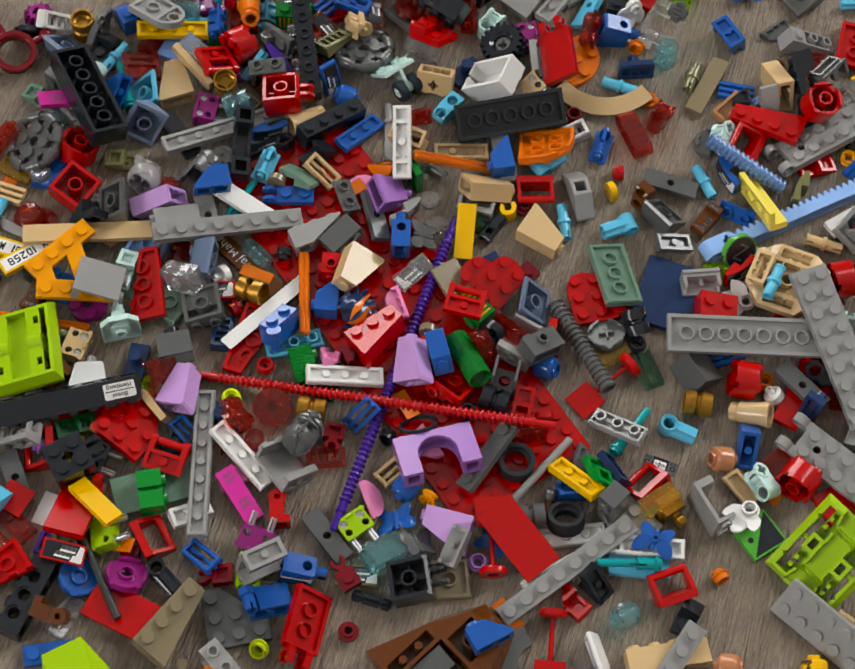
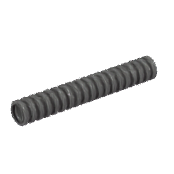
[547,298,616,393]

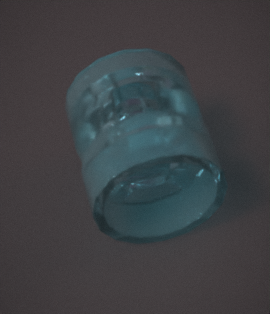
[653,38,679,71]
[221,88,251,118]

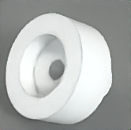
[212,264,232,282]
[763,386,785,406]

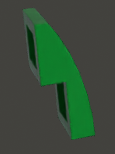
[582,455,613,487]

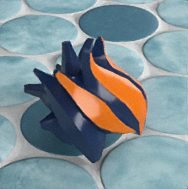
[337,286,377,329]

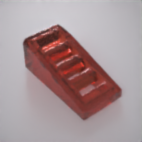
[306,446,347,469]

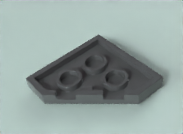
[201,588,272,650]

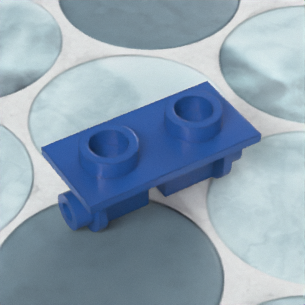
[208,3,227,39]
[587,127,614,165]
[719,199,757,227]

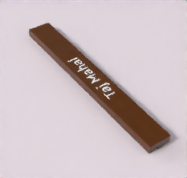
[188,200,285,299]

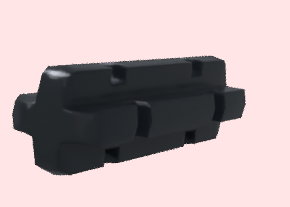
[351,589,392,611]

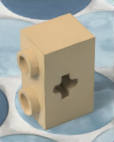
[417,63,456,97]

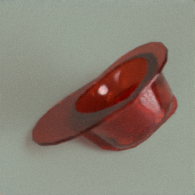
[14,202,59,228]

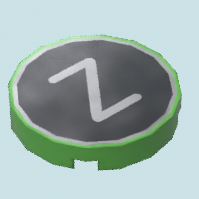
[722,233,757,267]

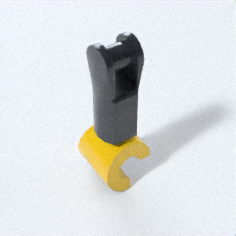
[479,201,517,245]

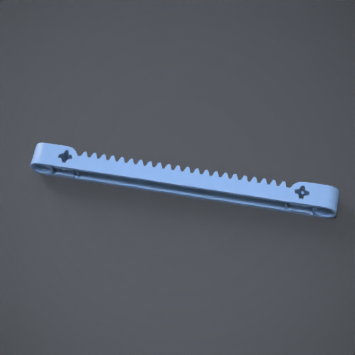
[698,178,855,264]

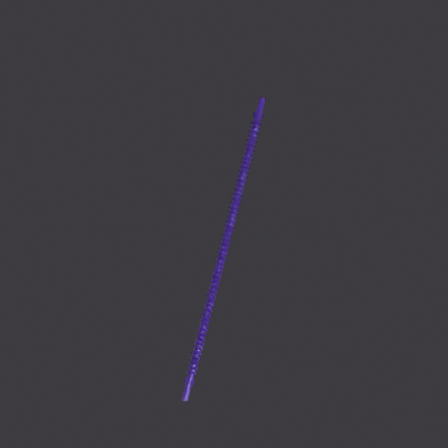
[330,216,457,532]

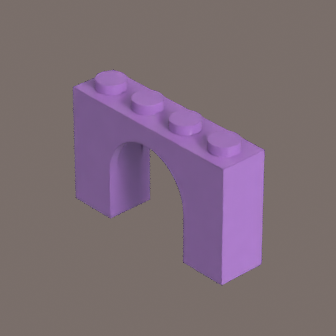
[392,421,483,488]

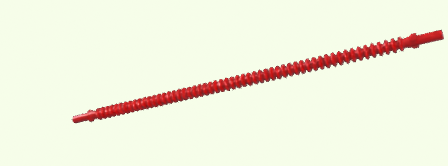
[198,371,556,430]

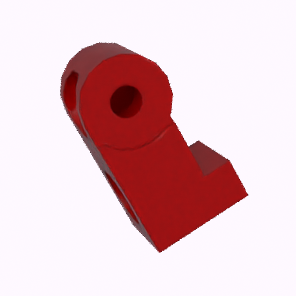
[268,488,291,530]

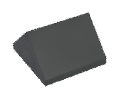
[99,177,129,222]
[640,199,686,234]
[670,353,723,394]

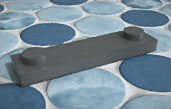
[456,422,520,494]

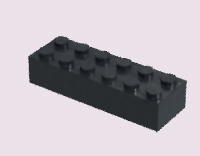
[50,44,129,147]
[453,87,567,142]

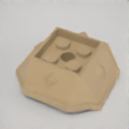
[745,244,831,318]

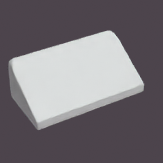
[584,631,611,669]

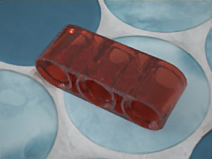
[615,110,653,159]

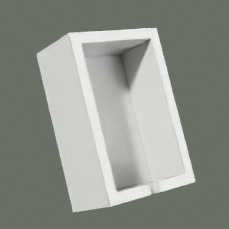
[461,54,525,102]

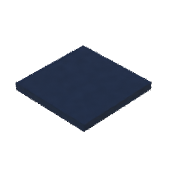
[633,255,722,331]

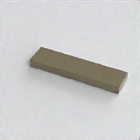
[684,56,729,117]

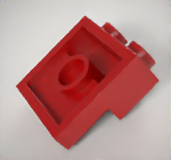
[409,15,458,48]
[425,362,479,408]

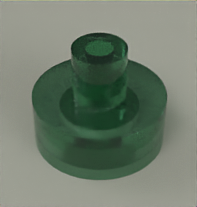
[474,215,486,234]

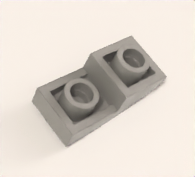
[758,83,780,111]

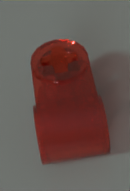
[646,99,676,134]

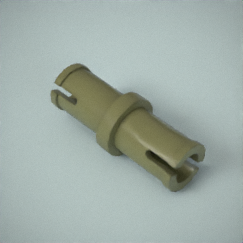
[681,61,702,95]

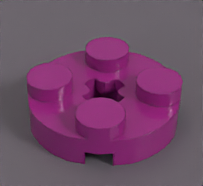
[69,301,108,323]
[105,556,148,594]

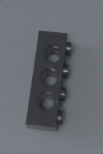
[0,554,60,643]

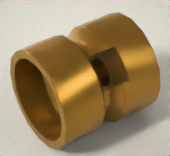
[70,9,94,43]
[213,68,238,99]
[234,275,270,306]
[682,389,713,418]
[296,396,327,424]

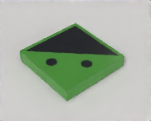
[732,509,786,563]

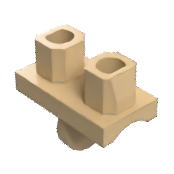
[344,11,373,40]

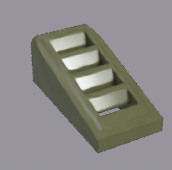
[315,28,352,58]

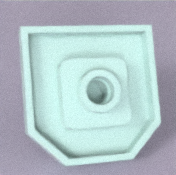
[100,303,142,343]

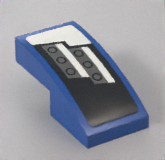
[319,58,342,97]
[251,119,289,142]
[715,156,741,195]

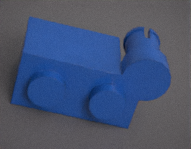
[258,303,299,352]
[238,582,291,621]

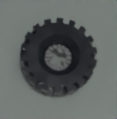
[480,22,527,61]

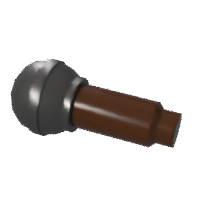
[543,489,557,519]

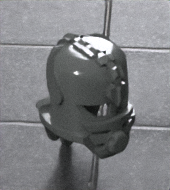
[175,149,225,183]
[282,410,324,456]

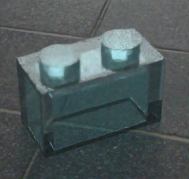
[358,530,408,576]

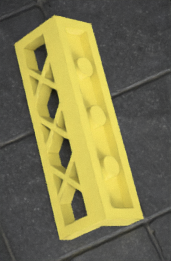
[739,171,787,232]

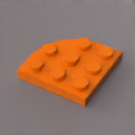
[559,32,600,88]
[518,127,575,166]

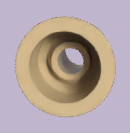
[285,105,325,138]
[728,401,774,428]

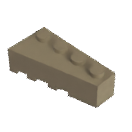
[131,576,205,669]

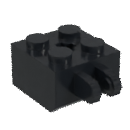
[40,430,105,490]
[386,554,449,609]

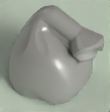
[127,154,161,195]

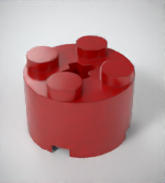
[218,24,259,65]
[800,81,843,124]
[59,126,100,169]
[826,260,855,299]
[725,358,763,401]
[775,455,823,503]

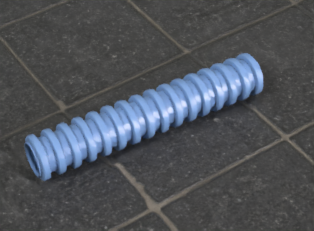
[705,133,787,195]

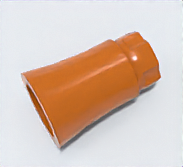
[237,0,261,27]

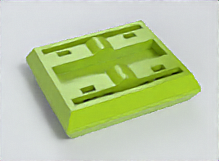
[0,302,65,399]
[765,493,855,610]

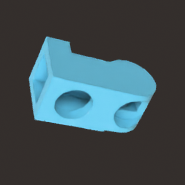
[431,90,465,126]

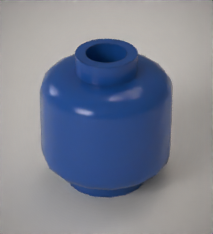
[332,84,360,106]
[530,356,561,381]
[391,474,421,503]

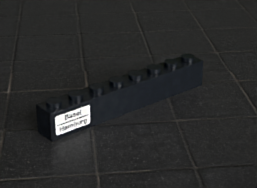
[0,371,143,430]

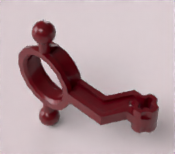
[0,24,53,74]

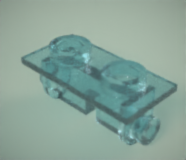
[173,0,202,20]

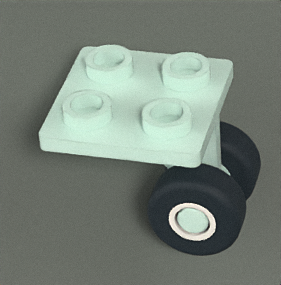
[370,56,423,102]

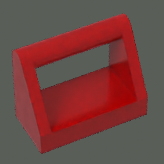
[729,122,768,162]
[515,175,555,204]
[23,425,56,473]
[626,462,673,510]
[129,514,177,564]
[646,563,699,609]

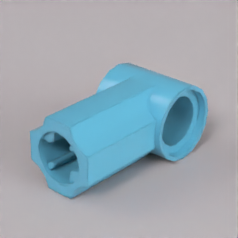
[529,155,567,176]
[599,212,639,241]
[657,414,699,446]

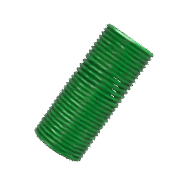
[446,330,492,387]

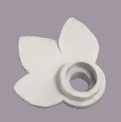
[617,0,644,28]
[722,279,755,316]
[722,500,761,533]

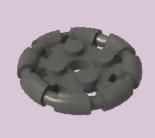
[333,26,395,73]
[6,111,64,173]

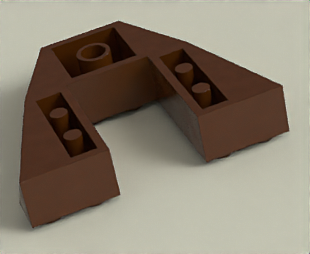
[366,604,514,669]

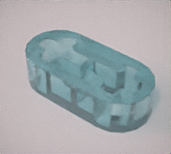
[242,239,274,269]

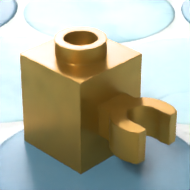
[652,489,687,529]

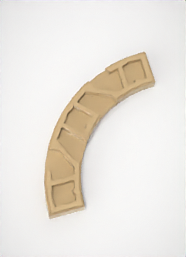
[556,80,653,116]

